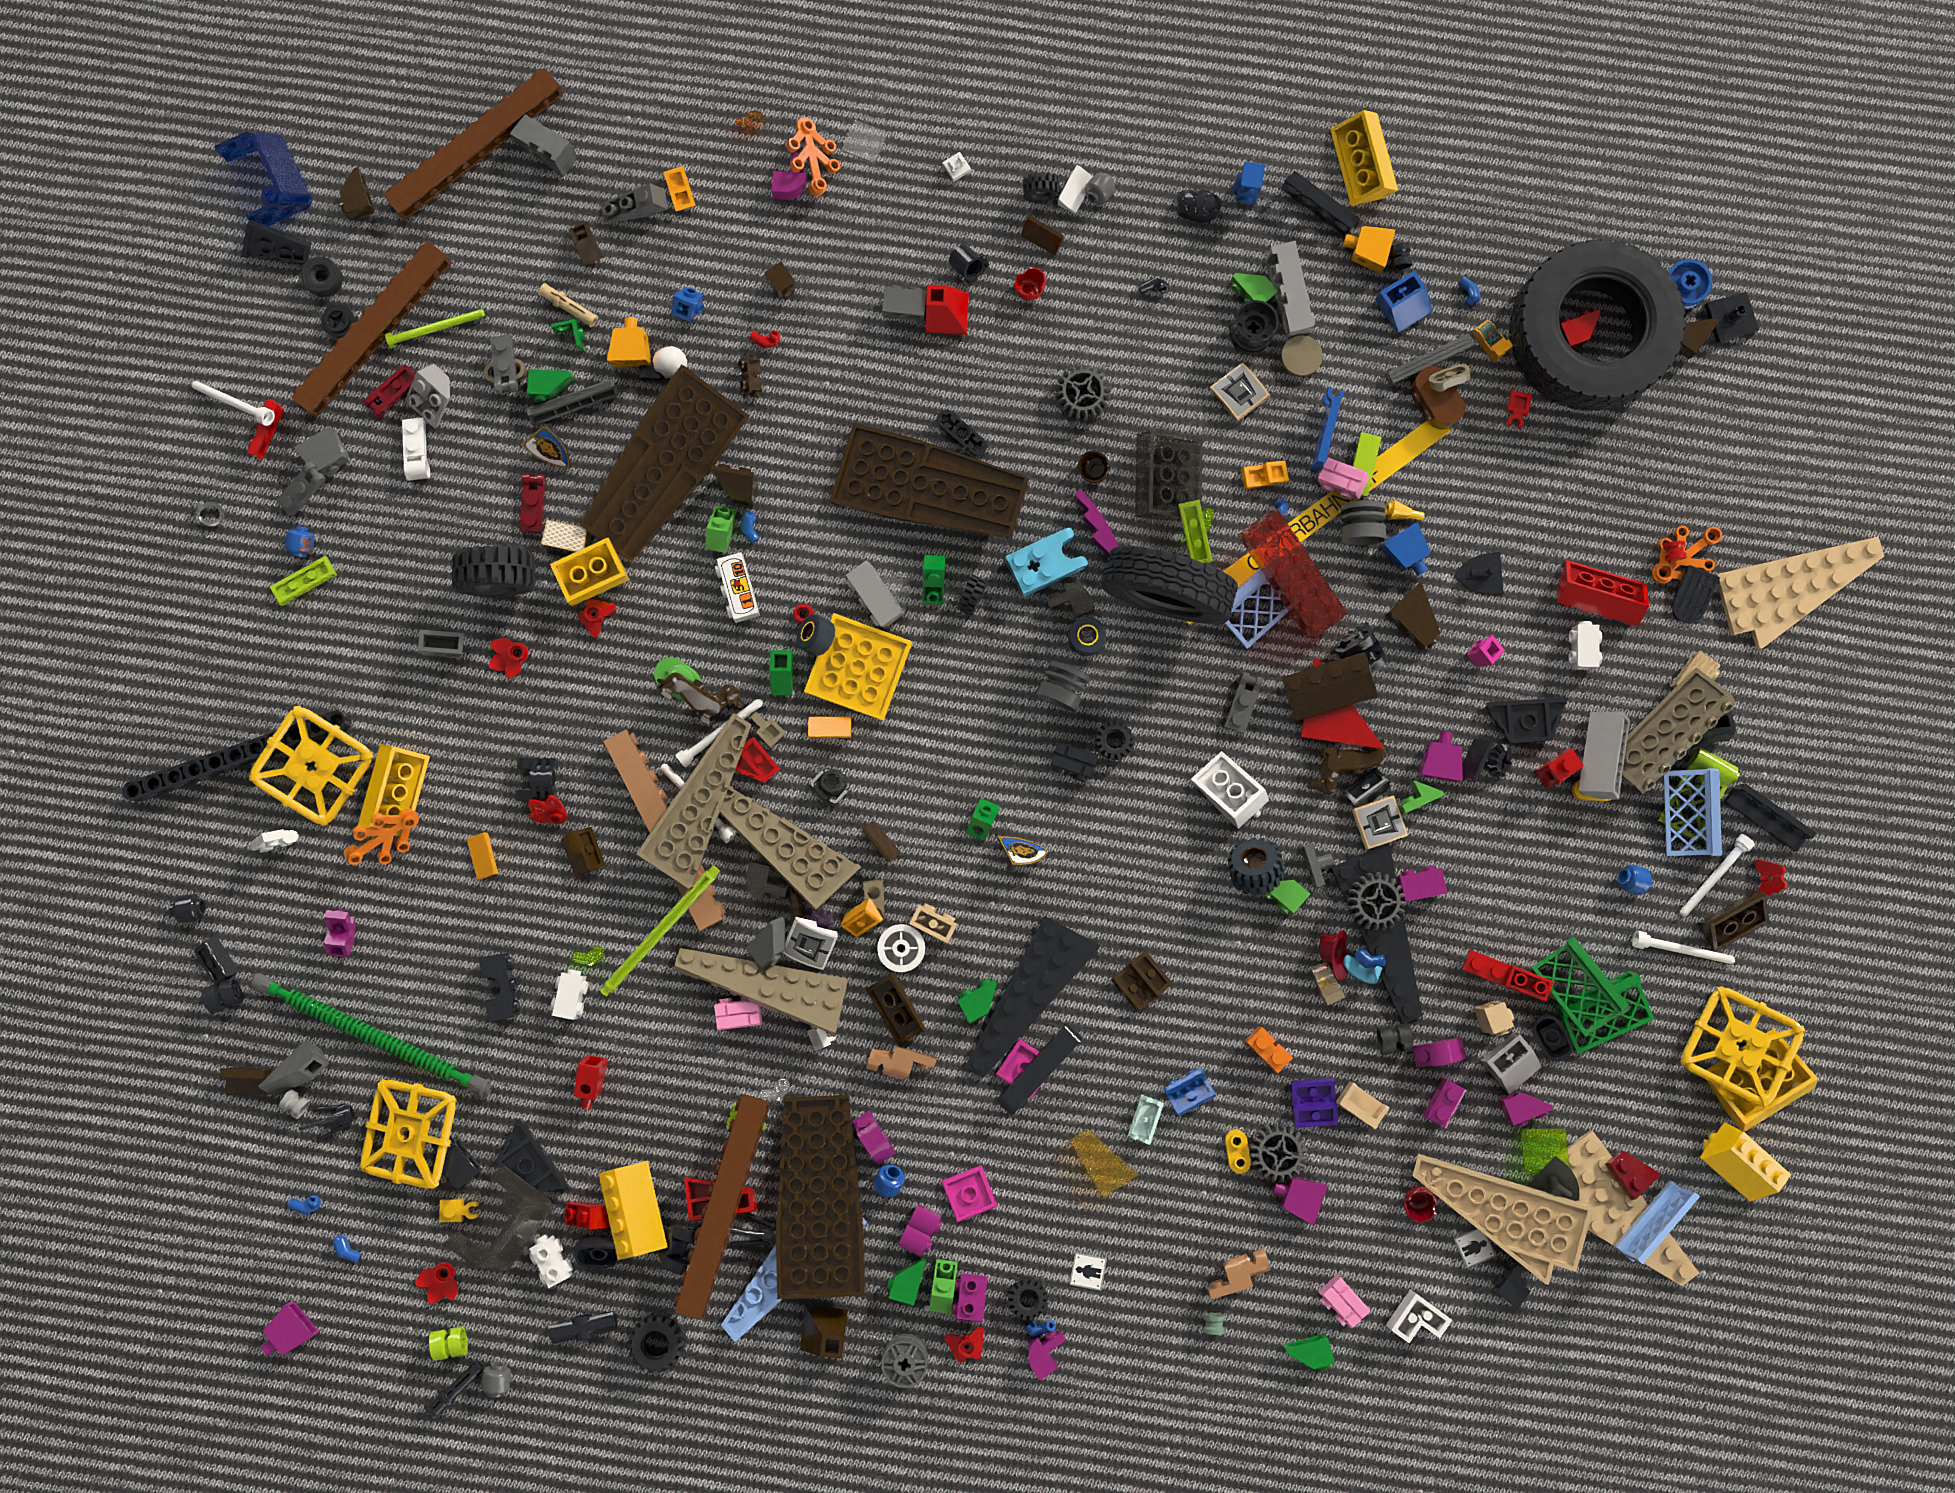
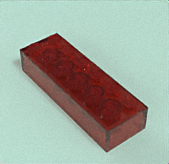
[1237,509,1348,638]

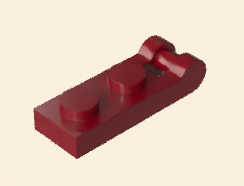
[363,364,416,419]
[519,473,546,533]

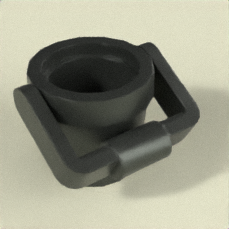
[809,769,849,807]

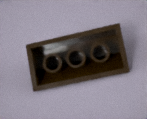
[1282,652,1379,721]

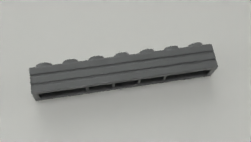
[1385,334,1474,387]
[527,378,619,426]

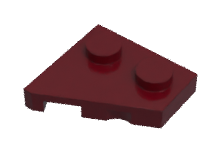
[1605,1151,1661,1200]

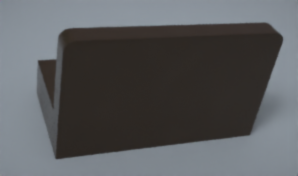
[561,827,606,878]
[220,1067,271,1095]

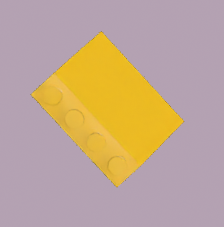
[1707,1028,1818,1132]

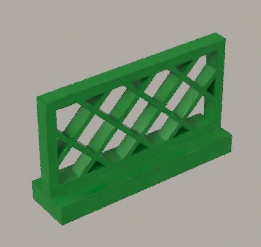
[1531,936,1629,1037]
[1553,971,1655,1054]

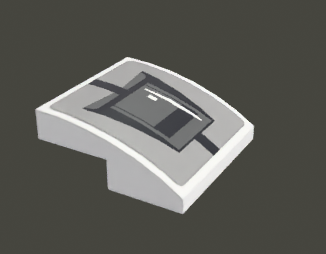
[783,917,838,970]

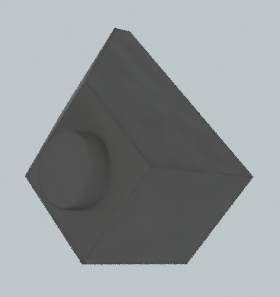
[746,917,786,968]

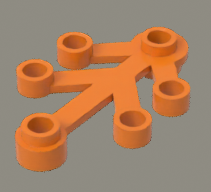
[786,117,840,197]
[1652,526,1722,584]
[343,809,419,865]

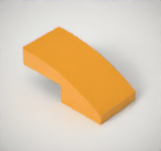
[663,166,696,212]
[1241,461,1289,489]

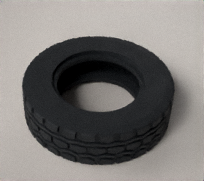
[1100,546,1238,624]

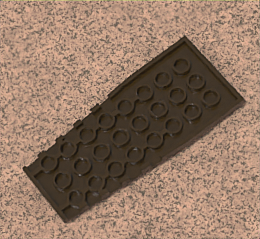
[776,1095,866,1299]

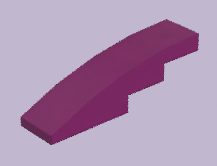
[1074,489,1118,557]

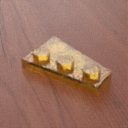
[1068,1129,1139,1197]

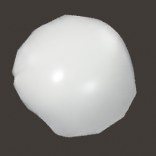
[653,346,687,378]

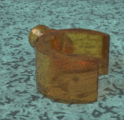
[736,110,765,132]

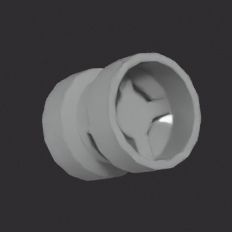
[278,1089,310,1119]

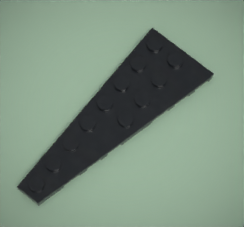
[1330,842,1423,1024]
[964,916,1101,1078]

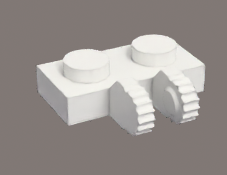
[250,829,298,852]

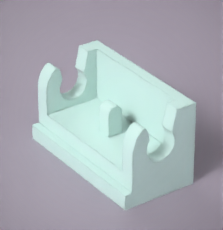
[1127,1094,1164,1145]

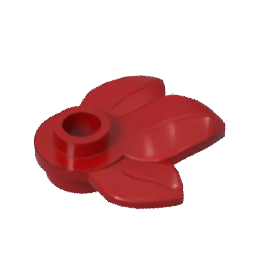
[489,638,529,679]
[528,795,567,824]
[415,1262,459,1304]

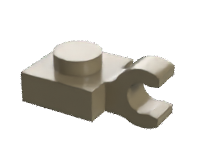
[751,711,786,748]

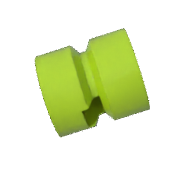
[429,1326,468,1361]

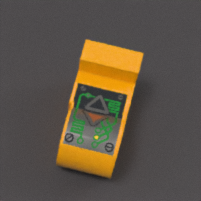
[1473,320,1513,363]

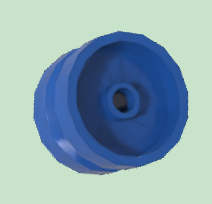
[1668,259,1713,312]

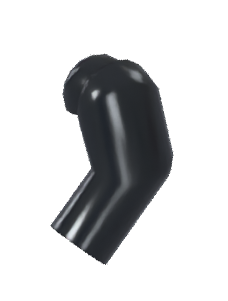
[1137,277,1169,294]

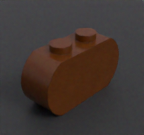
[1411,366,1466,430]

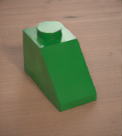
[527,369,575,403]
[886,1258,926,1305]
[1282,1333,1335,1371]

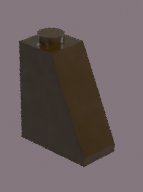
[1386,583,1440,650]

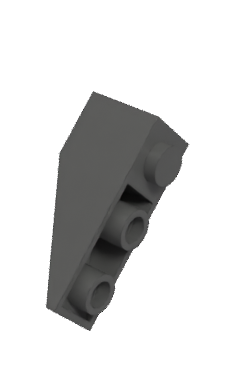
[601,183,668,224]
[258,1040,329,1096]

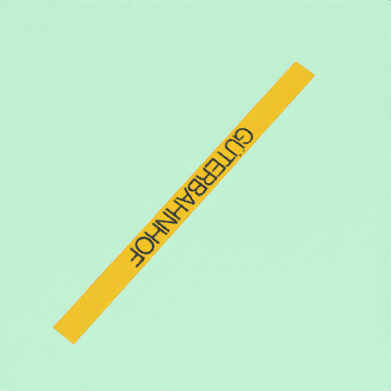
[1187,421,1451,625]

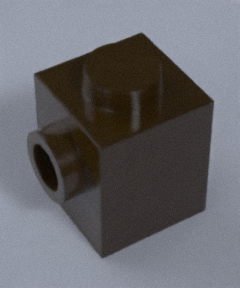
[764,261,797,299]

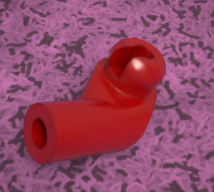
[749,331,780,349]

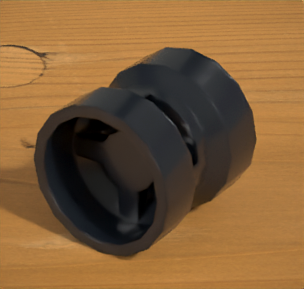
[1390,243,1413,270]

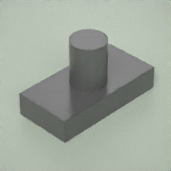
[1301,844,1334,888]

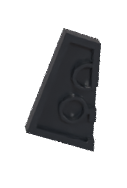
[241,219,312,264]

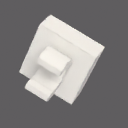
[942,152,971,182]
[807,1029,836,1051]

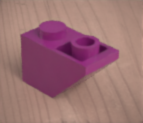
[1498,1091,1553,1127]

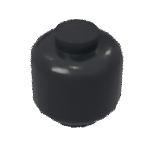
[170,894,206,923]

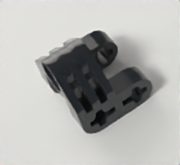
[1334,622,1388,673]
[516,758,558,802]
[657,1225,698,1275]

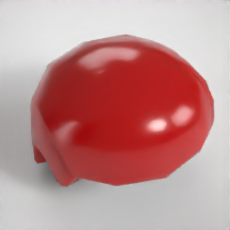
[1014,267,1046,300]

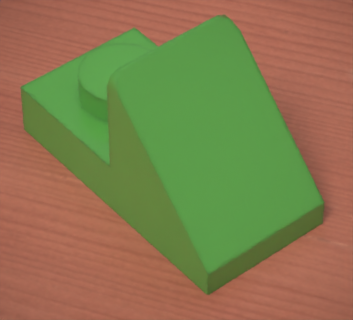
[1398,781,1444,814]

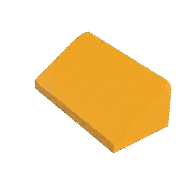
[808,717,851,738]
[467,832,498,880]
[841,898,883,937]

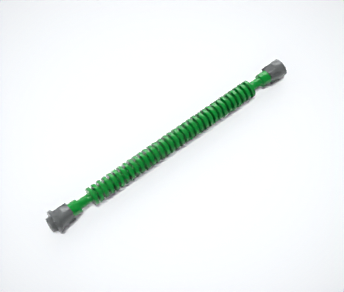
[250,973,493,1099]

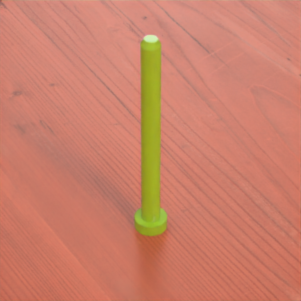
[385,309,485,348]

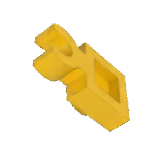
[439,1199,479,1222]

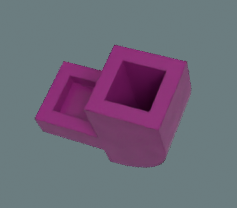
[771,152,808,200]
[323,910,356,958]
[1413,1037,1466,1067]
[852,1110,896,1165]
[1028,1329,1066,1381]

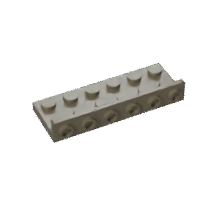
[1622,667,1736,794]

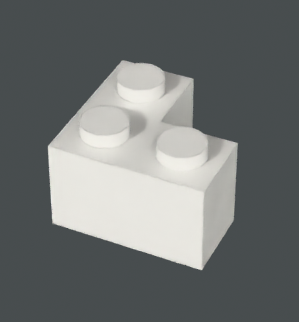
[1386,1289,1452,1343]

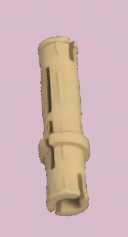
[538,283,598,327]

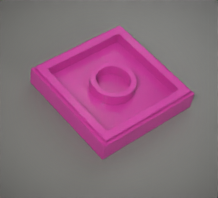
[996,1038,1039,1099]
[941,1165,997,1222]

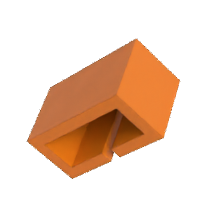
[1244,1026,1293,1073]

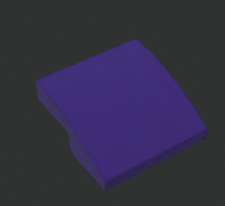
[1290,1078,1338,1128]

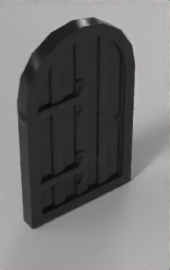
[1672,565,1720,623]

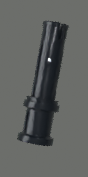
[424,1360,485,1420]

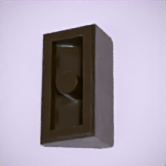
[1021,215,1064,255]
[862,821,901,863]

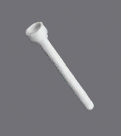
[192,381,275,426]
[675,699,763,768]
[661,764,738,843]
[1680,834,1755,917]
[1632,931,1735,964]

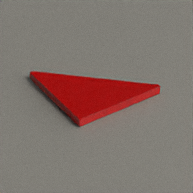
[1301,658,1384,750]

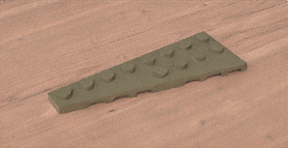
[636,713,751,890]
[719,785,861,911]
[675,948,848,1037]

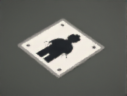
[1454,1229,1496,1269]
[1070,1252,1107,1291]

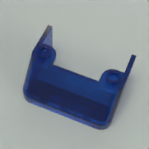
[214,132,312,226]

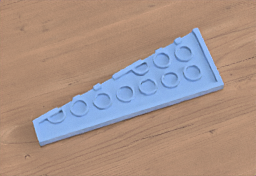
[721,1218,867,1342]

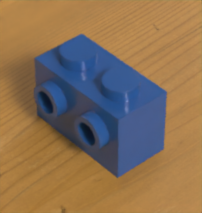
[1233,161,1265,205]

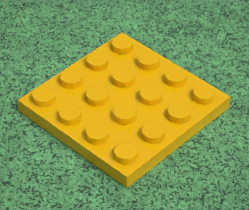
[804,613,913,721]

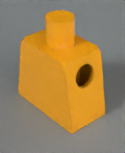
[1343,226,1395,274]
[607,317,651,367]

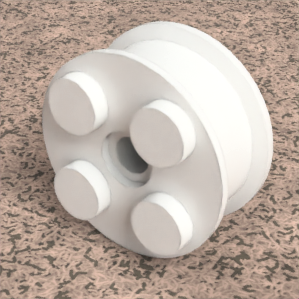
[877,924,925,972]

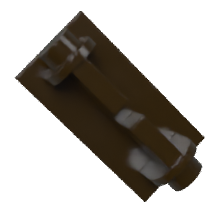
[738,352,762,399]

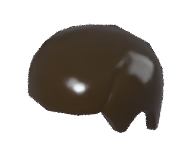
[1077,450,1111,484]

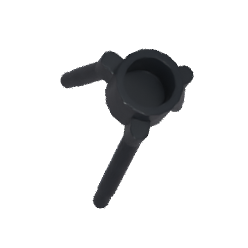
[298,1103,355,1143]
[731,1213,776,1246]

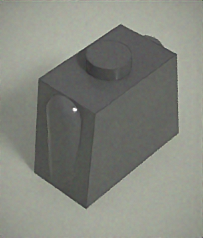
[294,426,349,476]
[418,629,464,658]

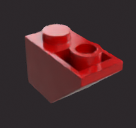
[1560,309,1601,349]
[564,1202,611,1230]

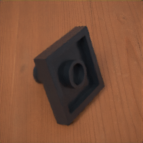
[1705,292,1759,343]

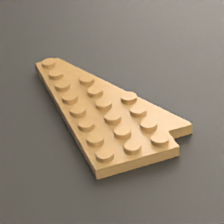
[1716,536,1884,650]
[1540,1130,1699,1286]
[1413,1154,1593,1285]

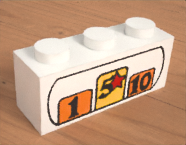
[715,553,760,623]

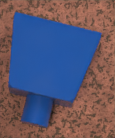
[1379,522,1430,576]

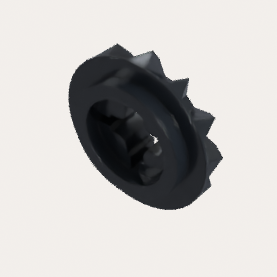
[321,304,356,338]
[1487,744,1514,778]

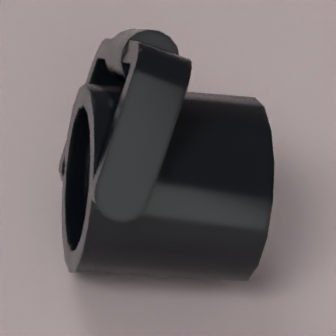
[948,244,989,288]

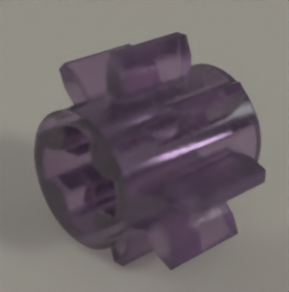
[807,907,835,930]

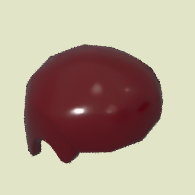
[1403,1187,1437,1223]

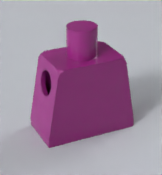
[1417,731,1463,783]
[1272,1177,1328,1225]
[261,1300,319,1356]

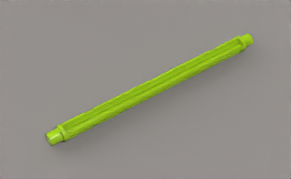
[600,865,720,996]

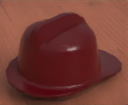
[1319,930,1348,981]

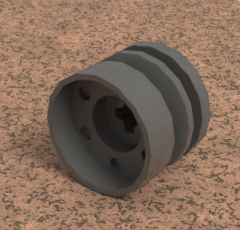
[1341,500,1387,545]
[1036,661,1091,712]
[881,1333,928,1388]

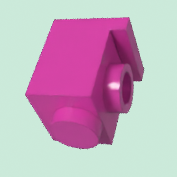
[1467,635,1505,667]

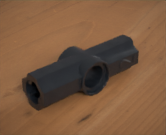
[549,1310,618,1344]

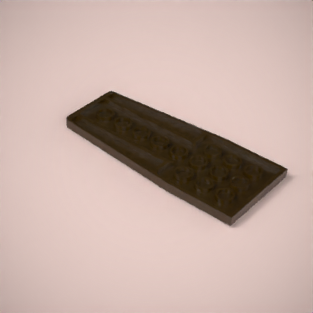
[580,364,750,560]
[829,423,1029,539]

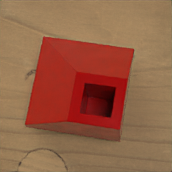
[926,285,969,335]

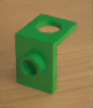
[551,319,586,352]
[966,798,1000,841]

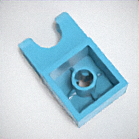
[1005,528,1088,598]

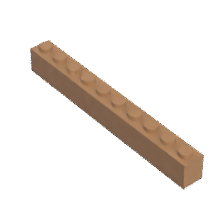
[603,730,726,931]

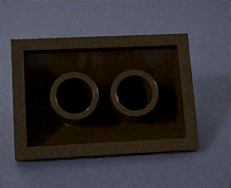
[1697,892,1769,952]
[866,972,926,1045]

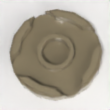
[1281,335,1323,377]

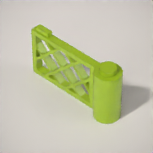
[1658,747,1740,841]

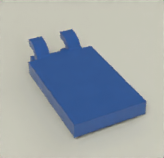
[1310,387,1345,473]

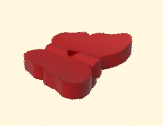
[578,599,616,638]
[1754,859,1787,897]
[944,1327,984,1363]

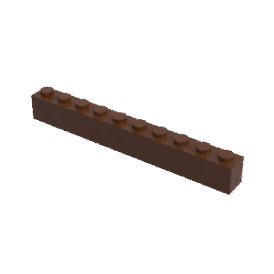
[383,67,564,221]
[291,241,452,418]
[673,1094,770,1320]

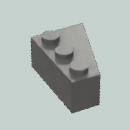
[510,115,578,177]

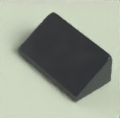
[1462,739,1494,782]
[1342,767,1391,809]
[194,937,239,986]

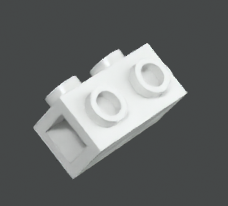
[1569,621,1602,670]
[551,969,588,1020]
[529,1235,573,1288]

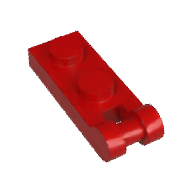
[247,399,283,461]

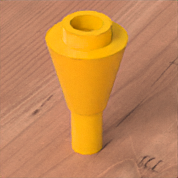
[1384,499,1424,521]

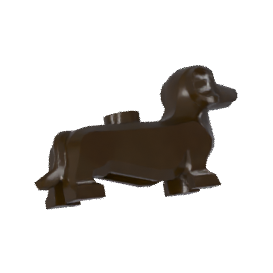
[656,672,745,725]
[1307,739,1388,795]

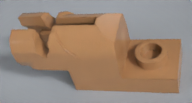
[866,1046,937,1079]
[1206,1249,1270,1299]

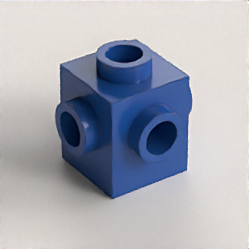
[671,286,704,322]

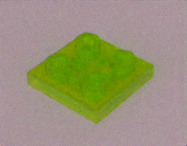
[1520,1129,1569,1174]

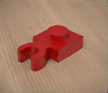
[1506,390,1532,429]

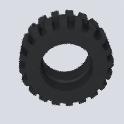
[452,546,535,597]

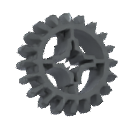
[1055,364,1111,421]
[1347,872,1406,931]
[1249,1123,1308,1182]

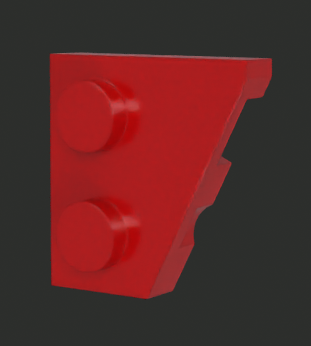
[735,737,781,783]

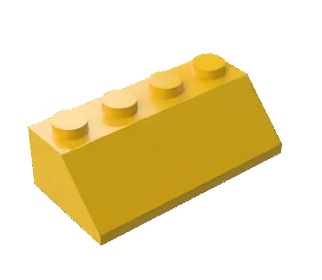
[1330,110,1398,206]
[358,744,430,837]
[1700,1122,1791,1201]
[598,1161,667,1260]

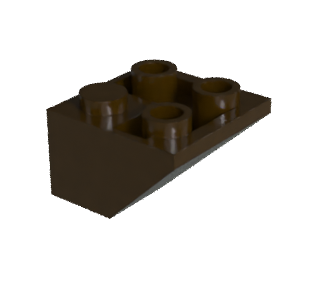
[711,464,758,506]
[800,1305,848,1359]

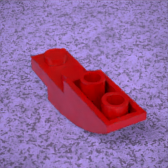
[1461,950,1554,1002]

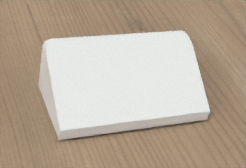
[1058,165,1093,214]

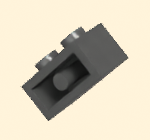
[882,285,927,322]

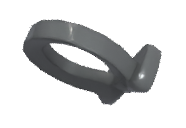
[195,502,225,527]

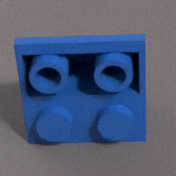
[1375,270,1433,334]

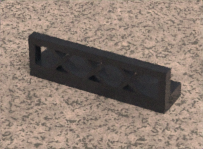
[1281,170,1360,236]
[1724,783,1817,852]

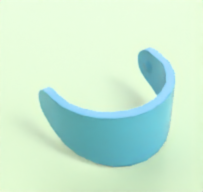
[1343,955,1382,984]

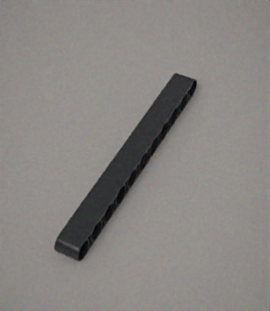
[122,710,352,802]

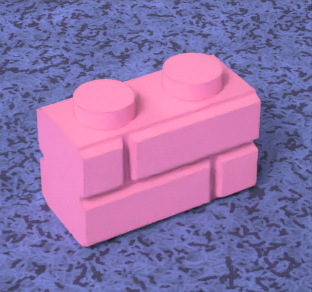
[1318,458,1369,500]
[714,996,762,1030]
[1319,1274,1370,1328]

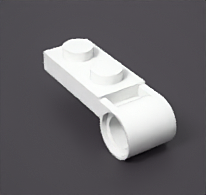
[402,418,430,481]

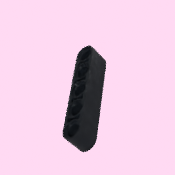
[996,1023,1083,1116]

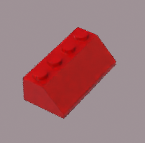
[1557,560,1649,626]

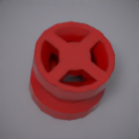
[1663,541,1687,562]

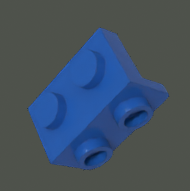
[1164,1068,1216,1117]

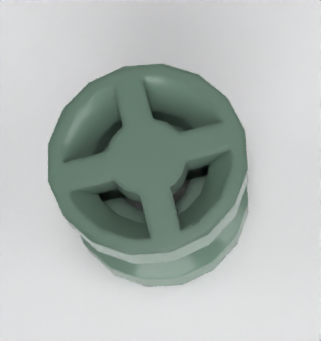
[1203,1313,1225,1335]

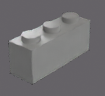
[846,560,905,628]

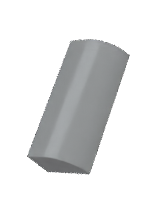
[1579,712,1630,800]

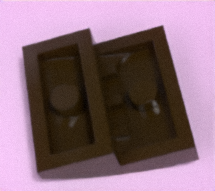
[1110,950,1173,1013]

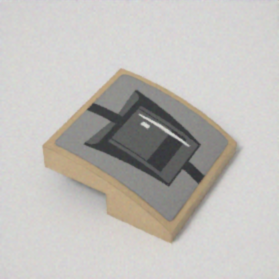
[1210,362,1270,422]
[1352,796,1408,850]

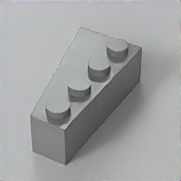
[1265,241,1316,338]

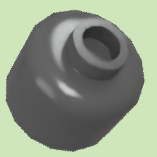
[1085,173,1115,204]
[481,1362,511,1398]

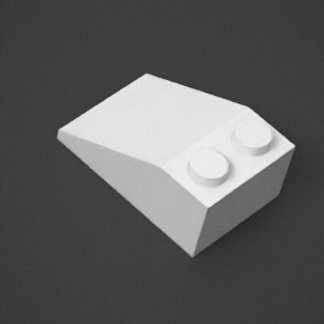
[1191,751,1269,829]

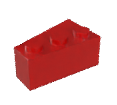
[684,1177,758,1222]

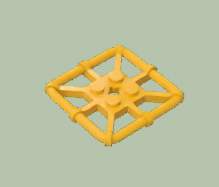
[248,706,374,826]
[1680,986,1805,1107]
[359,1079,457,1189]

